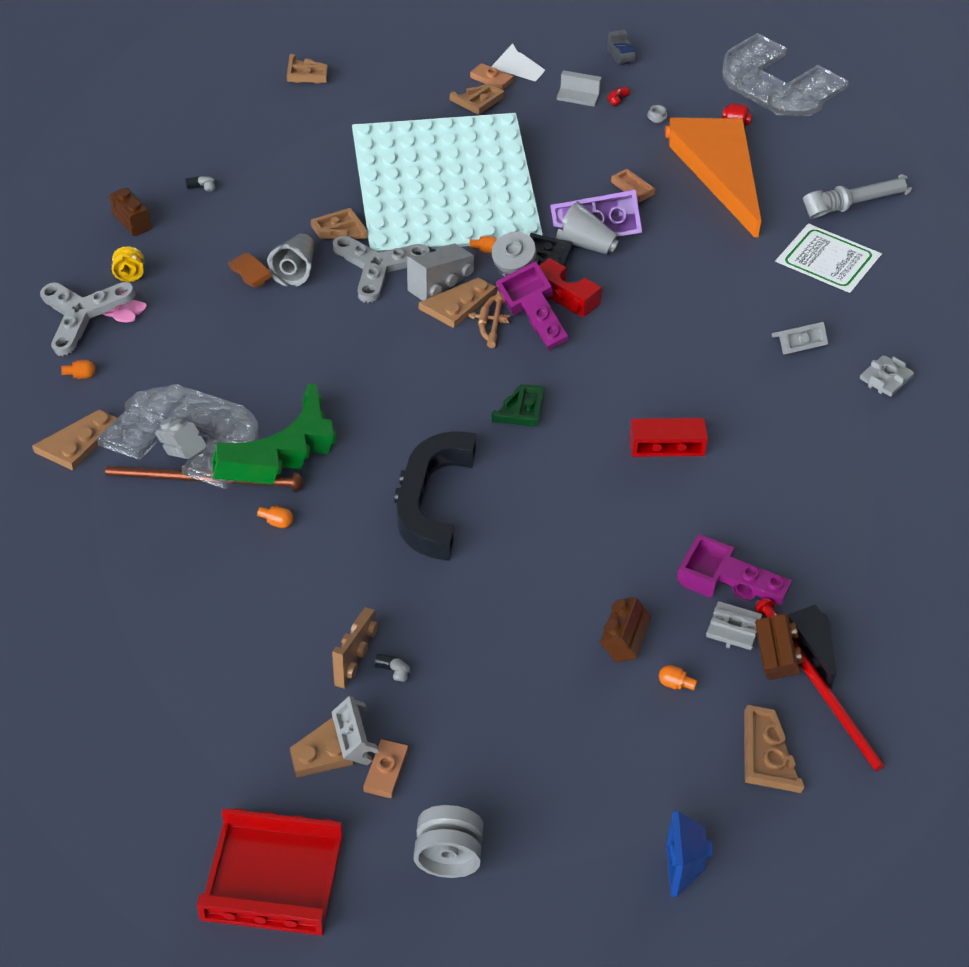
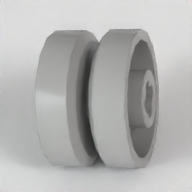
[414,805,484,878]

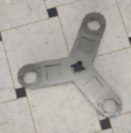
[333,236,430,303]
[40,282,136,357]

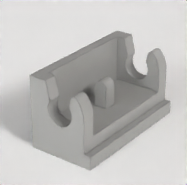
[331,696,379,766]

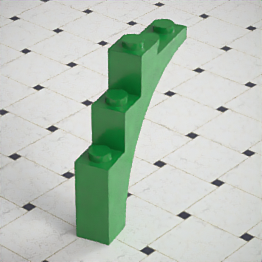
[212,384,336,484]

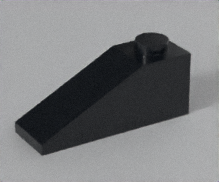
[787,605,836,690]

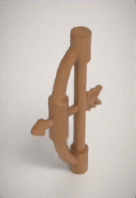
[468,291,511,348]

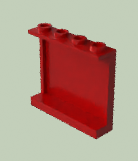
[197,808,343,936]

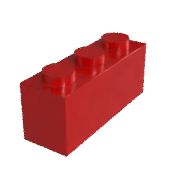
[629,418,708,457]

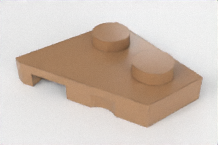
[287,54,328,84]
[450,84,504,115]
[311,208,368,239]
[290,717,353,778]

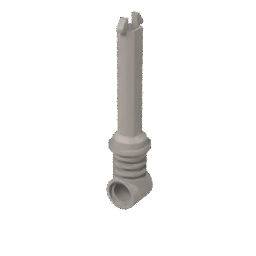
[802,174,912,219]

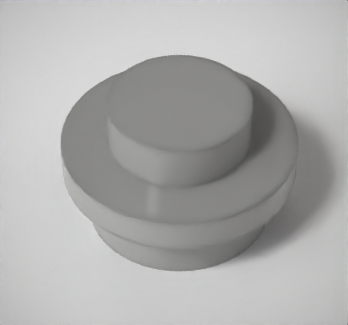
[647,105,668,123]

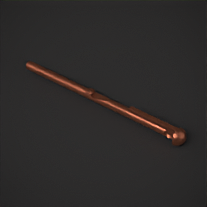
[105,466,304,492]

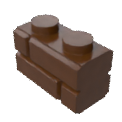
[109,188,152,236]
[600,597,651,662]
[755,614,804,680]

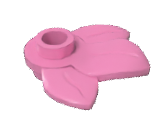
[103,291,147,323]

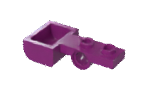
[496,261,569,351]
[677,534,792,605]

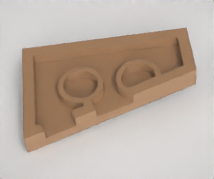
[419,278,496,328]
[32,410,120,470]
[332,607,378,689]
[744,705,804,793]

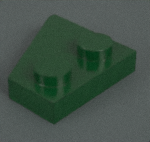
[491,384,545,427]

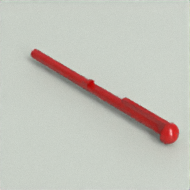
[756,598,884,771]

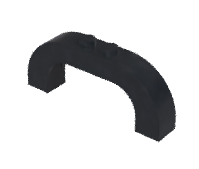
[394,431,477,561]

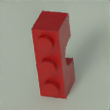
[539,258,602,318]

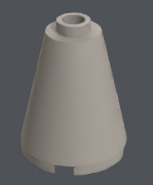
[556,201,619,255]
[267,234,314,286]

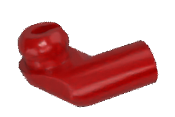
[607,86,630,106]

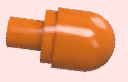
[469,235,497,254]
[61,360,96,379]
[257,506,294,528]
[659,665,698,691]

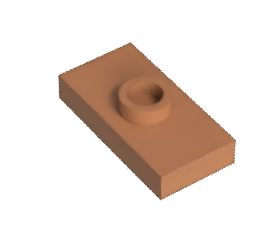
[470,63,514,90]
[611,169,655,203]
[363,739,408,799]

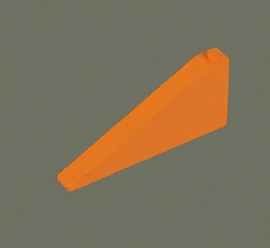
[665,118,761,237]

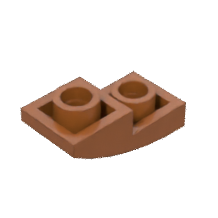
[228,252,272,288]

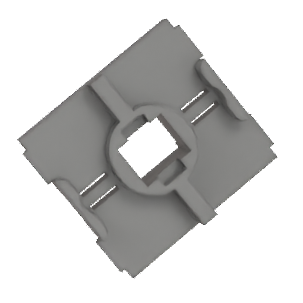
[860,355,914,397]
[706,601,762,650]

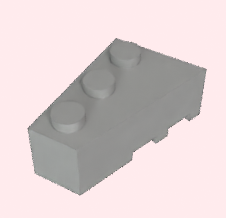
[407,243,474,301]

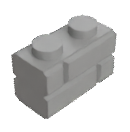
[155,417,206,459]

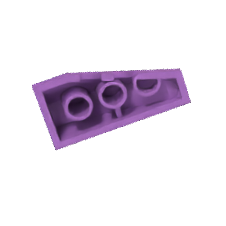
[550,190,642,237]

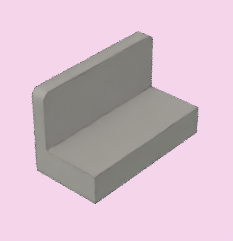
[557,70,601,107]
[771,322,828,354]

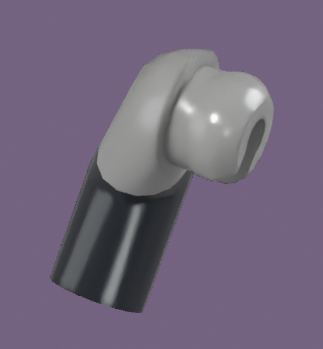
[185,176,216,192]
[375,654,410,682]

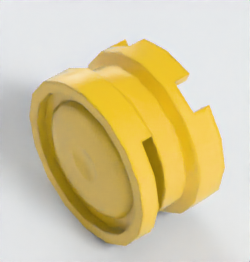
[111,246,144,282]

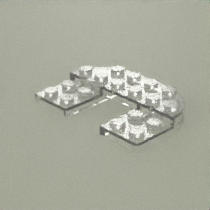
[722,33,849,116]
[97,384,259,489]

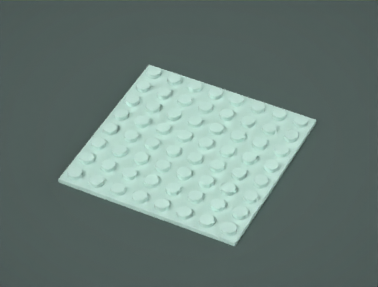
[352,113,543,253]

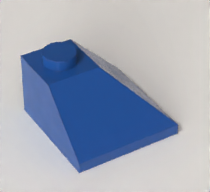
[666,811,712,897]

